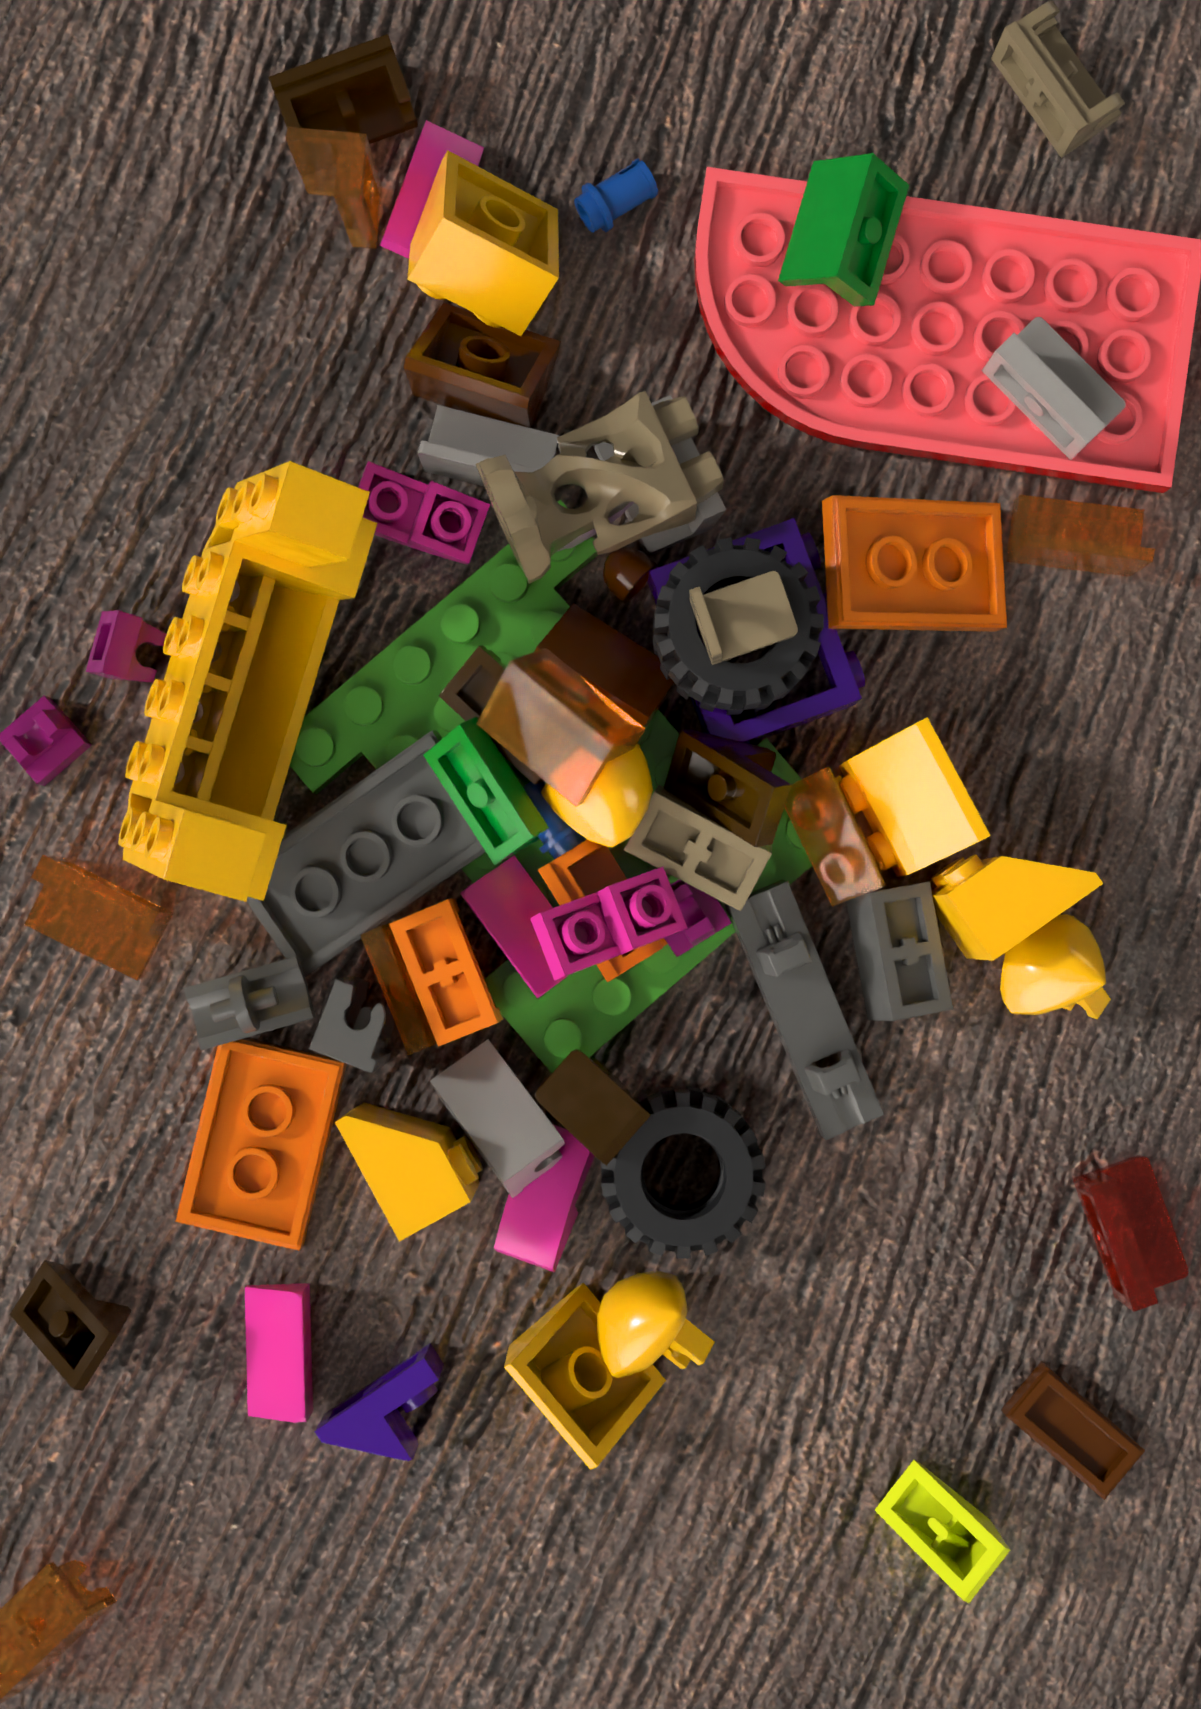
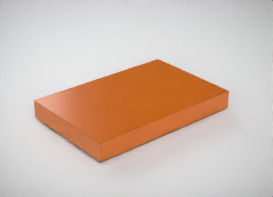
[822,495,1007,632]
[175,1038,347,1251]

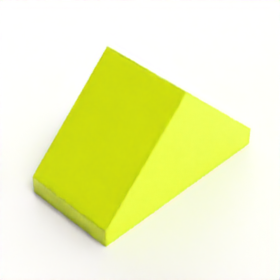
[875,1460,1010,1603]

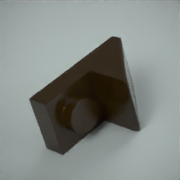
[664,729,791,847]
[535,1049,651,1166]
[10,1260,132,1391]

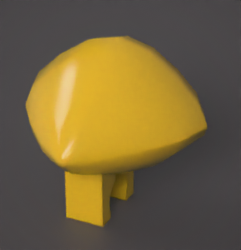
[541,728,653,848]
[1000,914,1111,1019]
[597,1270,715,1378]

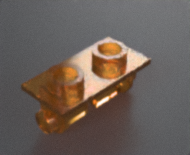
[785,766,886,906]

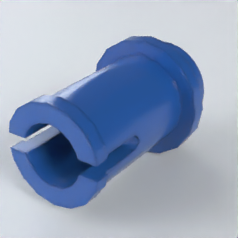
[574,158,658,233]
[523,781,586,860]

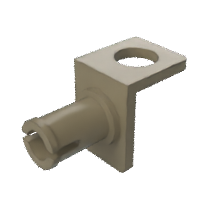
[689,571,798,665]

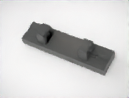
[724,879,884,1140]

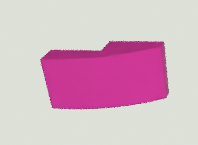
[380,120,484,259]
[358,461,490,565]
[530,867,688,981]
[494,1124,595,1272]

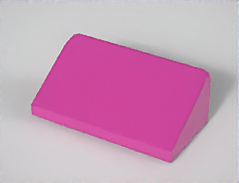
[460,855,569,998]
[245,1283,313,1423]

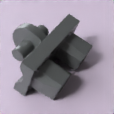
[184,956,316,1050]

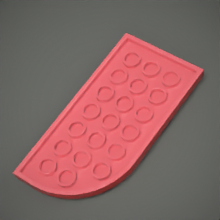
[694,167,1201,493]

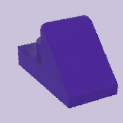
[314,1343,444,1461]

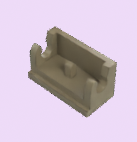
[991,0,1125,158]
[624,785,772,911]

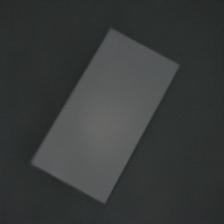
[247,730,486,977]

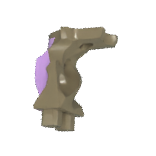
[476,391,724,584]

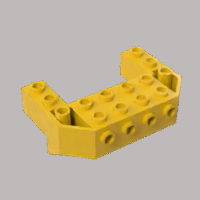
[118,461,377,902]

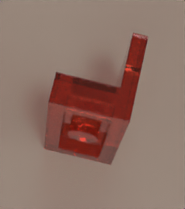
[1072,1155,1189,1312]

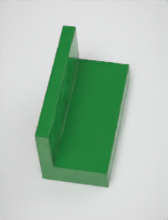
[778,153,909,307]
[423,716,549,865]

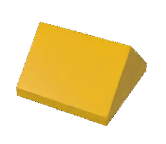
[504,1283,666,1470]

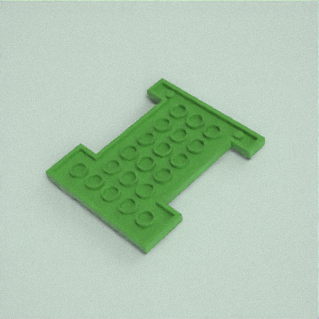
[290,500,849,1073]

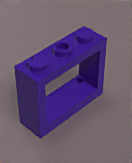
[648,518,865,744]

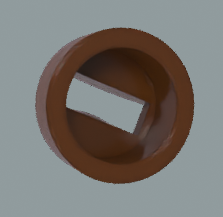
[603,547,658,603]

